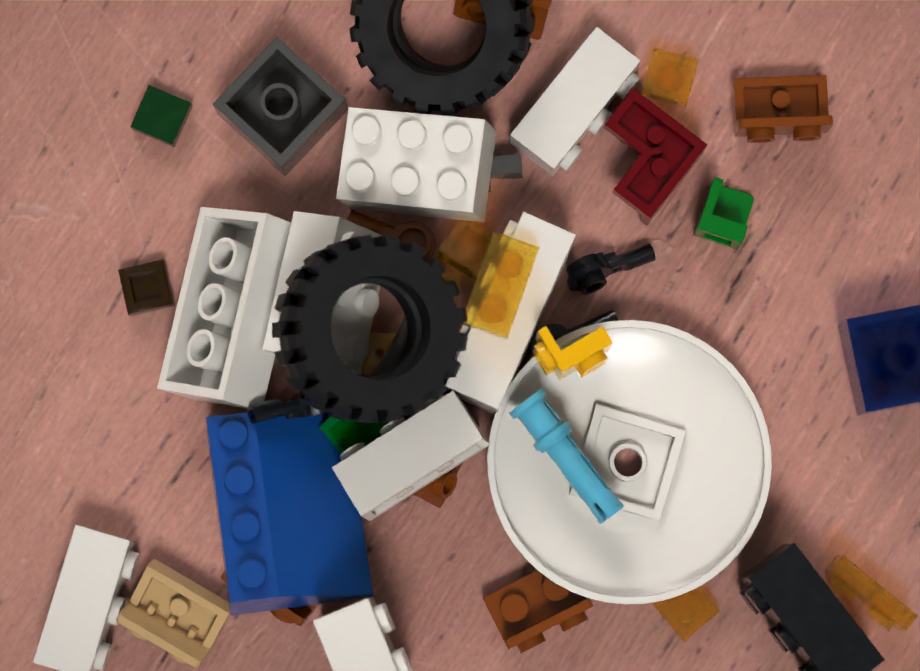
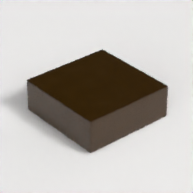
[118,259,175,316]

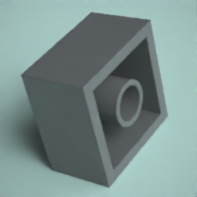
[213,37,348,176]

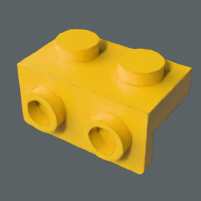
[532,326,613,380]

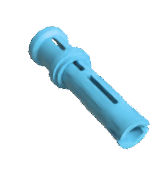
[509,388,624,524]

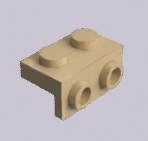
[116,559,230,668]

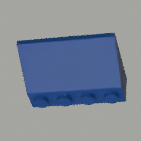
[206,412,373,616]

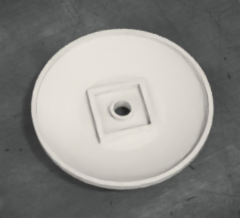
[487,320,772,604]

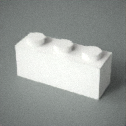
[509,27,641,177]
[332,391,489,521]
[33,525,140,671]

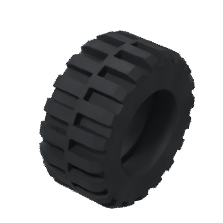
[349,0,535,115]
[272,235,468,422]

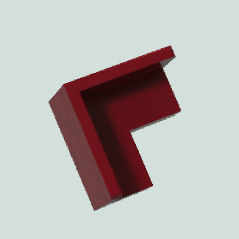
[604,88,708,225]

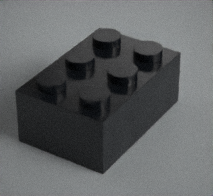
[739,543,885,671]

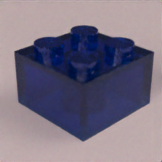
[838,305,920,416]

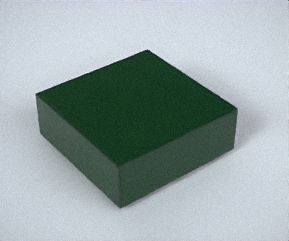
[130,85,193,147]

